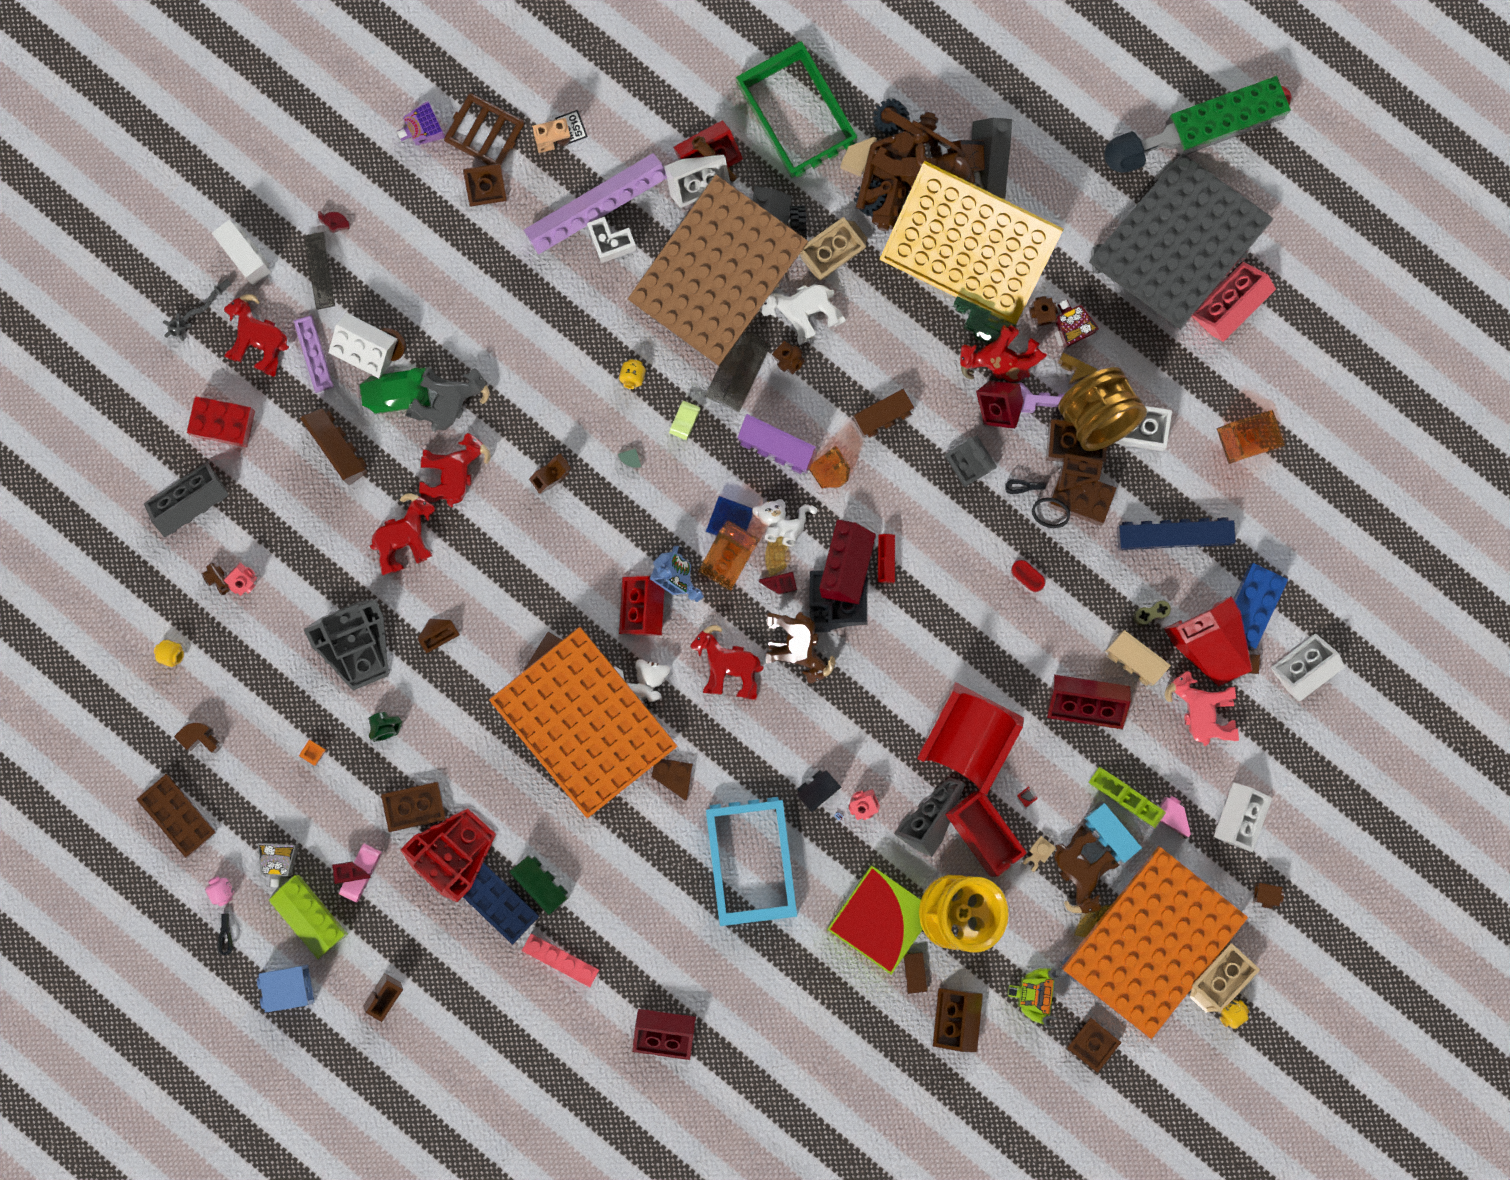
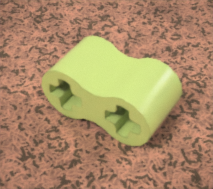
[669,400,701,441]

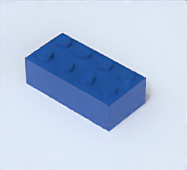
[1233,563,1288,650]

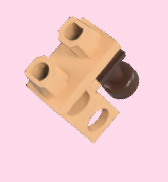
[532,118,571,153]

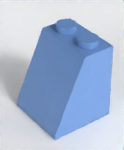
[257,964,315,1013]

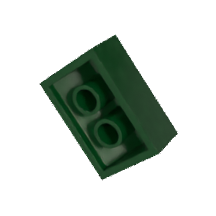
[509,855,569,915]

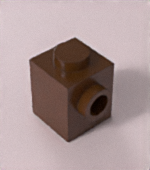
[1253,882,1284,909]

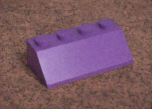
[738,414,817,474]

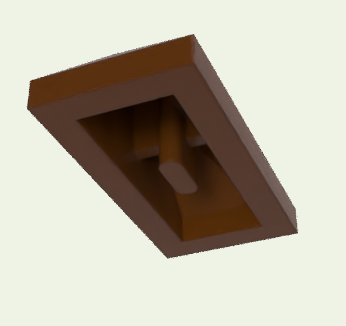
[417,619,460,654]

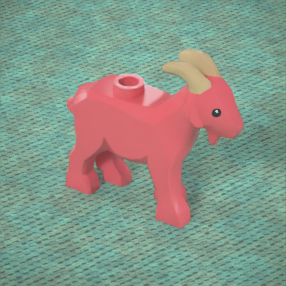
[1165,671,1239,746]

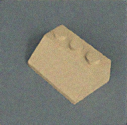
[1105,630,1171,686]

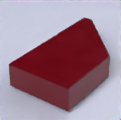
[759,572,797,595]
[332,861,371,884]

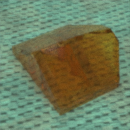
[809,446,851,488]

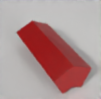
[878,534,895,583]

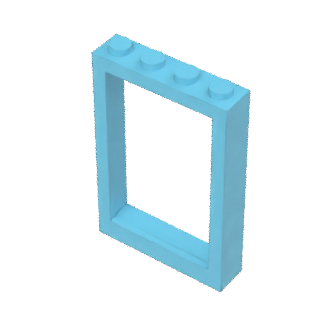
[706,797,797,926]

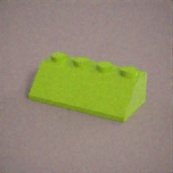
[269,875,348,960]

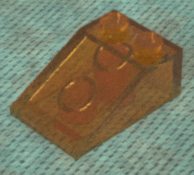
[1216,410,1285,464]
[698,520,760,591]

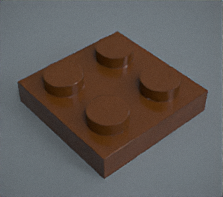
[1066,1017,1122,1073]

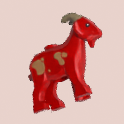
[960,325,1047,382]

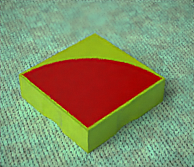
[827,865,923,975]

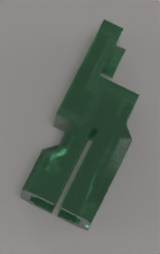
[952,296,1017,344]

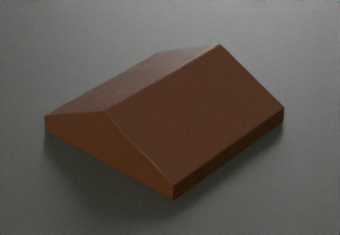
[463,163,507,207]

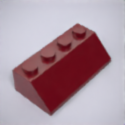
[819,519,876,604]
[1047,674,1131,730]

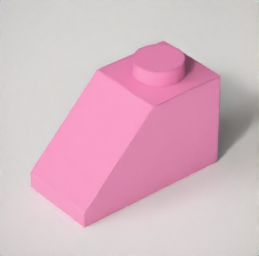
[1159,796,1191,838]

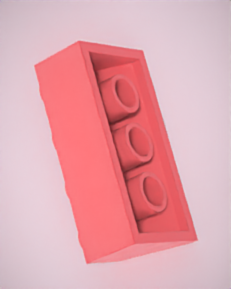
[1192,262,1276,342]

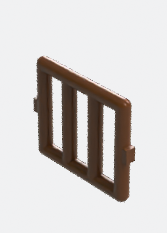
[444,93,525,165]

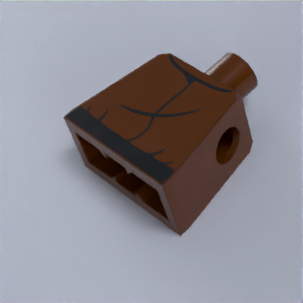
[947,140,984,184]

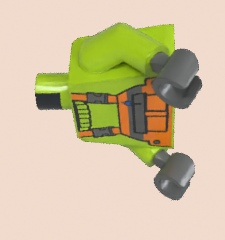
[1008,967,1062,1028]

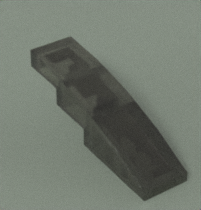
[305,232,335,310]

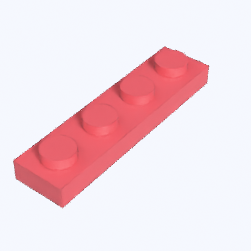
[522,933,599,987]

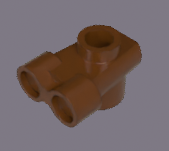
[201,563,230,595]

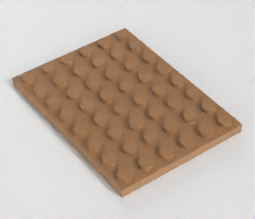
[628,175,809,366]

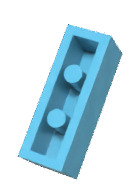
[1085,803,1142,863]

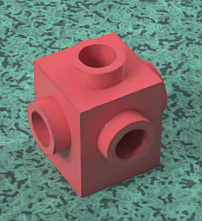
[224,562,257,596]
[848,789,880,820]

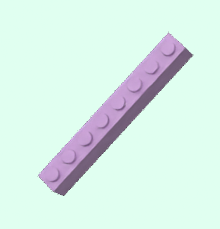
[523,153,667,255]

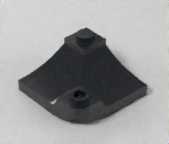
[809,570,868,633]

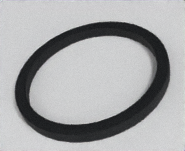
[1032,497,1070,528]

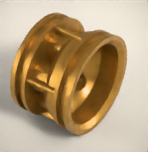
[1058,367,1147,451]

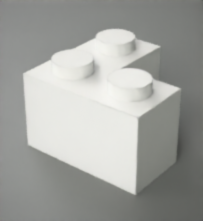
[587,217,637,263]

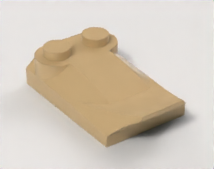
[800,217,868,281]
[1190,942,1260,1013]

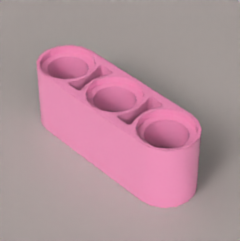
[339,844,382,903]

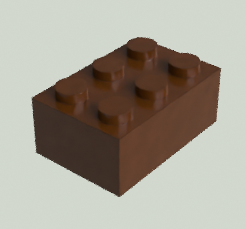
[1046,419,1107,465]
[1047,470,1117,526]

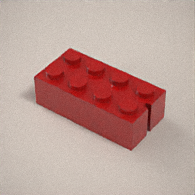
[945,791,1027,877]

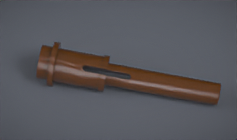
[692,136,737,182]

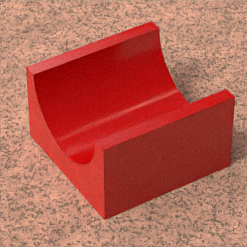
[917,682,1024,795]

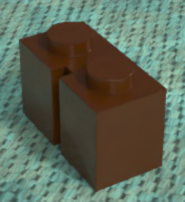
[363,973,403,1022]

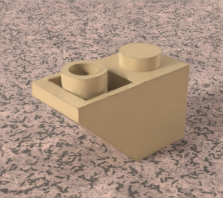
[841,137,877,177]

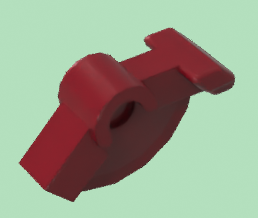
[318,211,350,233]

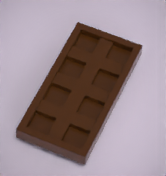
[136,774,217,858]

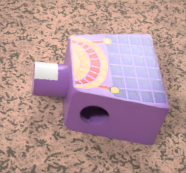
[397,101,445,145]

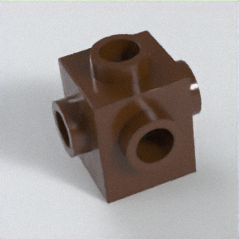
[1029,296,1058,327]
[772,341,805,375]

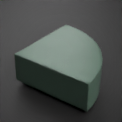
[618,448,641,468]

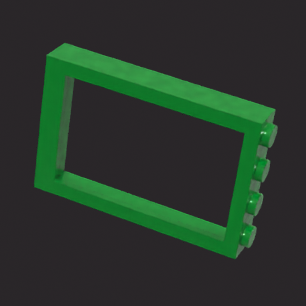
[736,41,858,178]

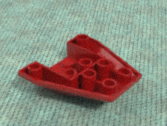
[1164,596,1253,687]

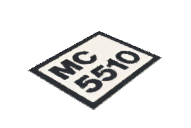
[555,110,588,144]

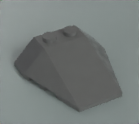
[304,599,389,691]

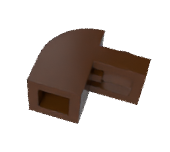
[529,453,571,494]
[174,723,221,753]

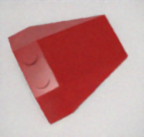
[400,808,496,903]

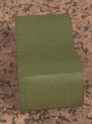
[1133,601,1171,626]

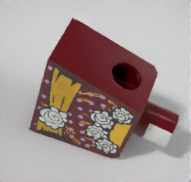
[1056,300,1099,349]

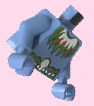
[650,546,704,602]

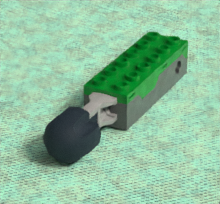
[1104,76,1292,173]

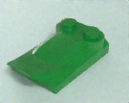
[359,368,431,414]

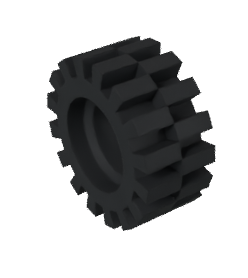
[790,205,807,240]

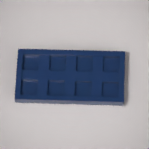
[463,863,540,945]

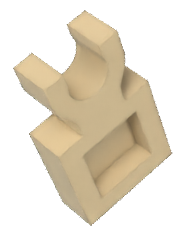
[1022,836,1056,872]

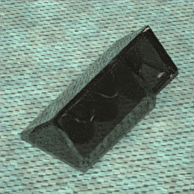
[705,332,771,412]

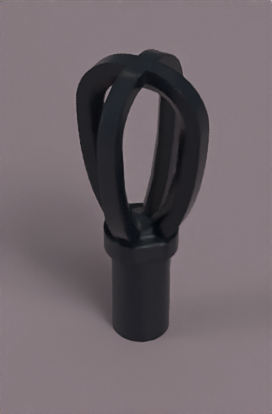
[1005,479,1046,494]
[217,913,233,955]

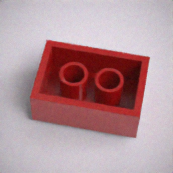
[187,396,255,448]

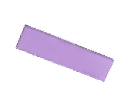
[294,315,334,393]

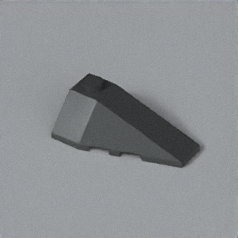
[971,117,1012,199]
[894,777,965,857]

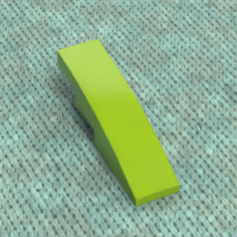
[1088,767,1166,828]

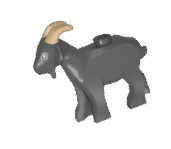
[405,367,490,432]

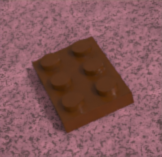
[381,782,446,832]

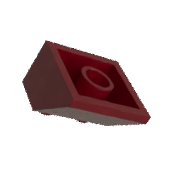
[976,381,1024,429]

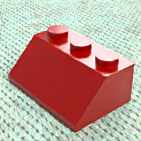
[673,120,743,167]
[619,576,665,636]

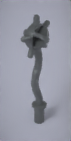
[163,279,232,341]

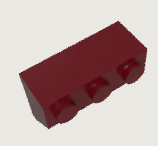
[632,1009,696,1060]

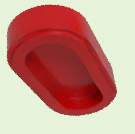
[1011,560,1045,592]

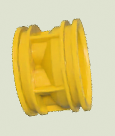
[919,875,1008,953]

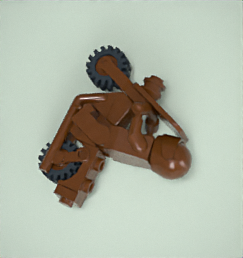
[854,98,971,231]

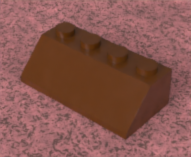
[300,408,368,486]

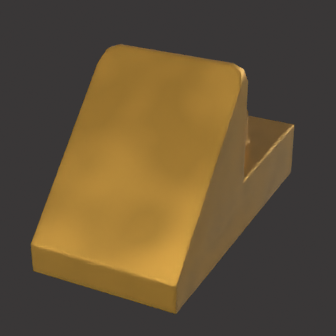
[1058,353,1097,384]

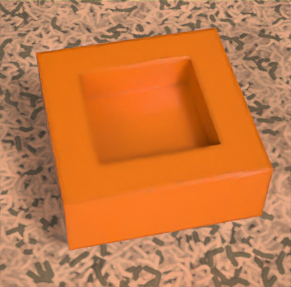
[299,739,326,766]

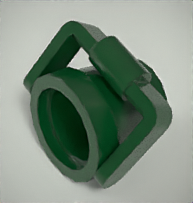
[368,712,402,742]

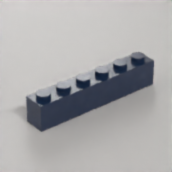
[1117,517,1236,550]

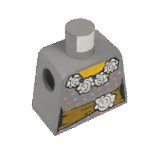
[258,843,298,887]

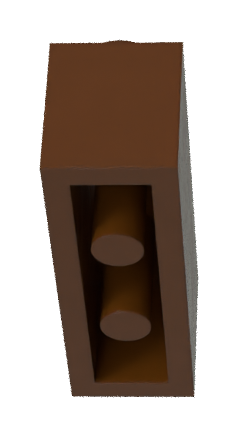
[853,388,914,438]

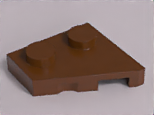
[1058,453,1103,491]
[652,759,693,800]

